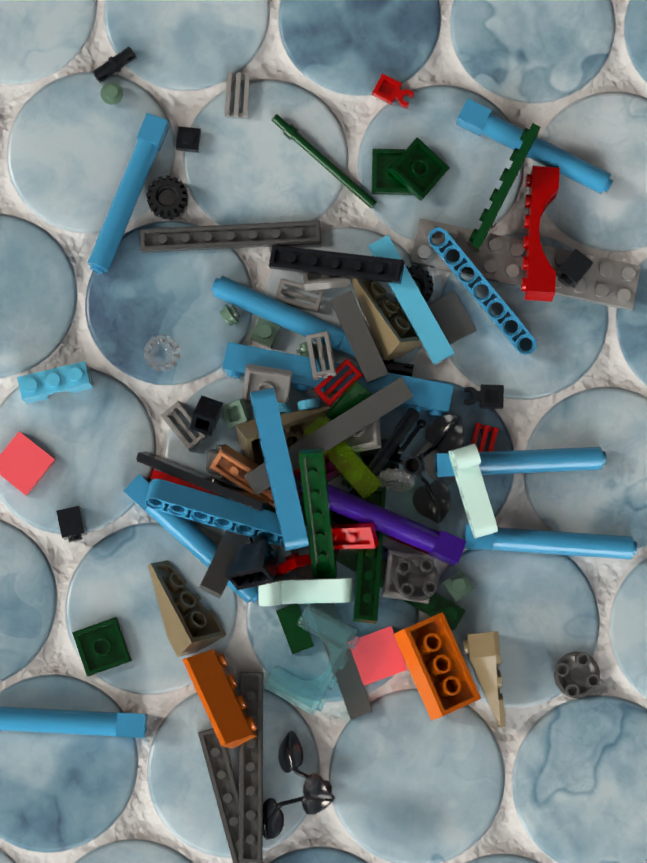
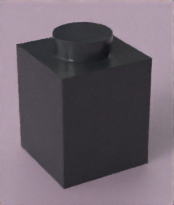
[556,249,594,288]
[190,395,223,436]
[56,506,87,543]

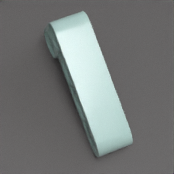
[449,444,498,538]
[258,578,353,606]

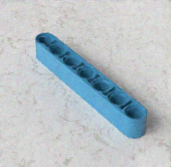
[428,227,536,355]
[250,387,309,551]
[145,479,284,547]

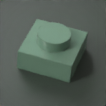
[250,317,280,348]
[222,398,252,428]
[442,570,474,602]

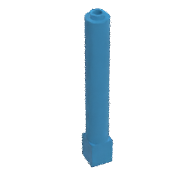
[456,98,613,194]
[87,113,170,274]
[211,276,357,362]
[434,447,607,477]
[124,474,259,604]
[464,524,637,560]
[0,707,148,738]

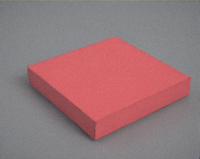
[0,431,56,496]
[348,626,407,686]

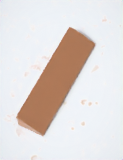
[209,444,302,508]

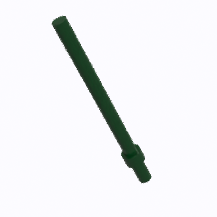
[271,114,377,209]

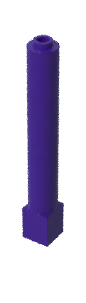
[300,483,467,566]

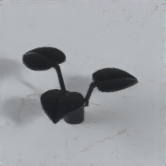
[360,415,464,523]
[263,730,335,840]

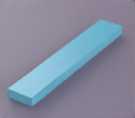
[368,235,454,365]

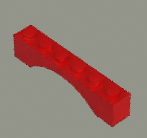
[521,166,560,302]

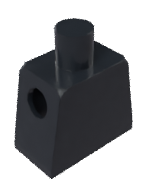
[225,535,278,590]

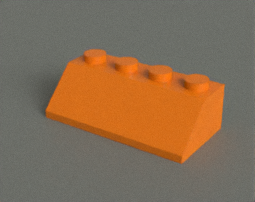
[393,612,481,721]
[183,649,258,749]

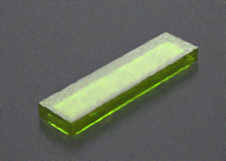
[304,416,382,499]

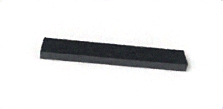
[268,245,405,284]
[136,451,270,511]

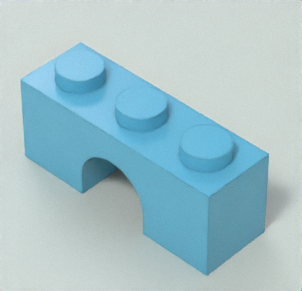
[17,361,93,404]

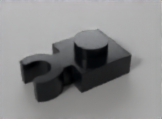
[464,384,504,409]

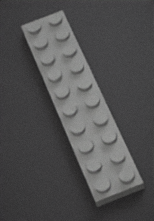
[410,218,641,311]

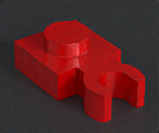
[372,73,414,109]
[276,553,311,577]

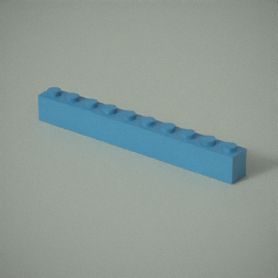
[222,342,454,417]

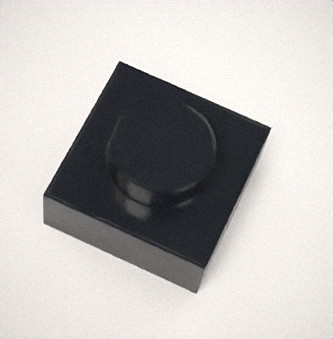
[176,126,201,153]

